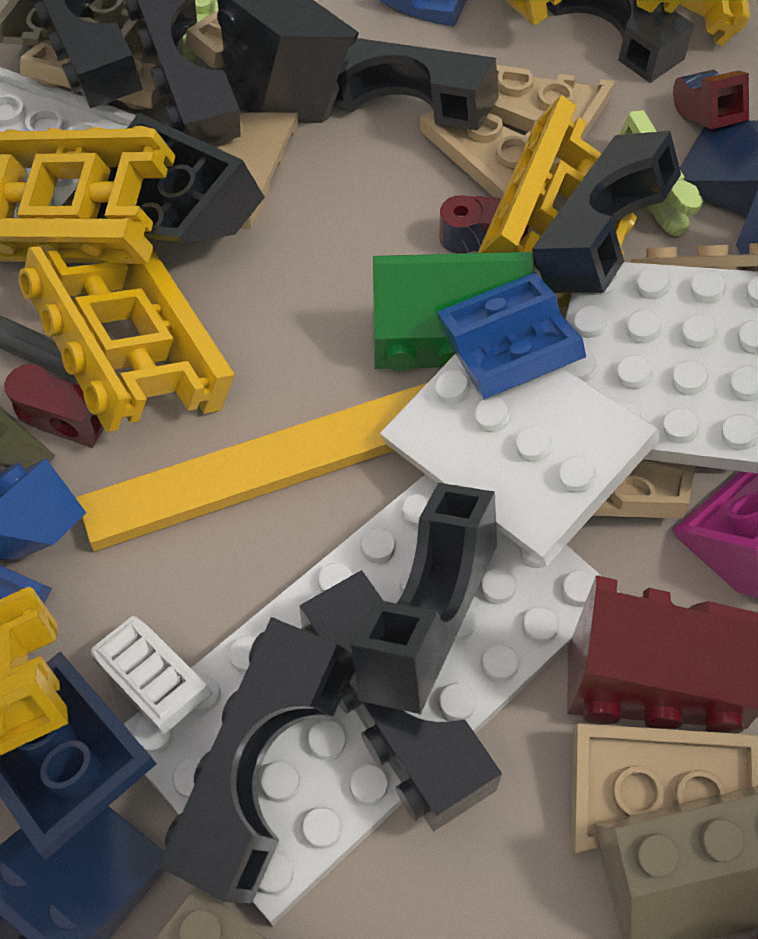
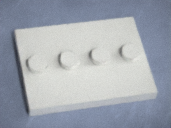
[380,354,660,566]

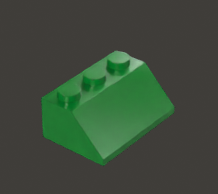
[372,252,533,371]

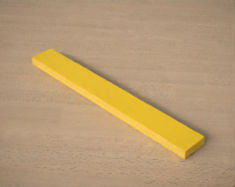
[76,382,428,552]

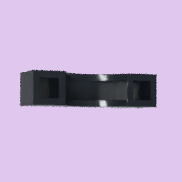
[31,0,143,109]
[124,0,241,145]
[546,0,695,83]
[333,38,499,131]
[532,131,681,293]
[351,483,497,714]
[299,570,502,832]
[158,617,354,904]

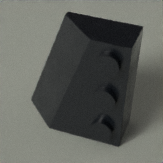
[217,0,359,123]
[62,113,265,243]

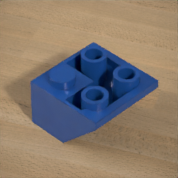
[0,459,86,559]

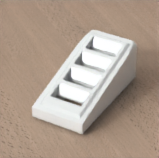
[90,616,212,734]

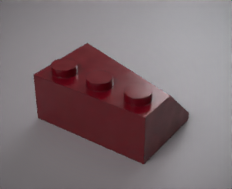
[567,575,758,734]

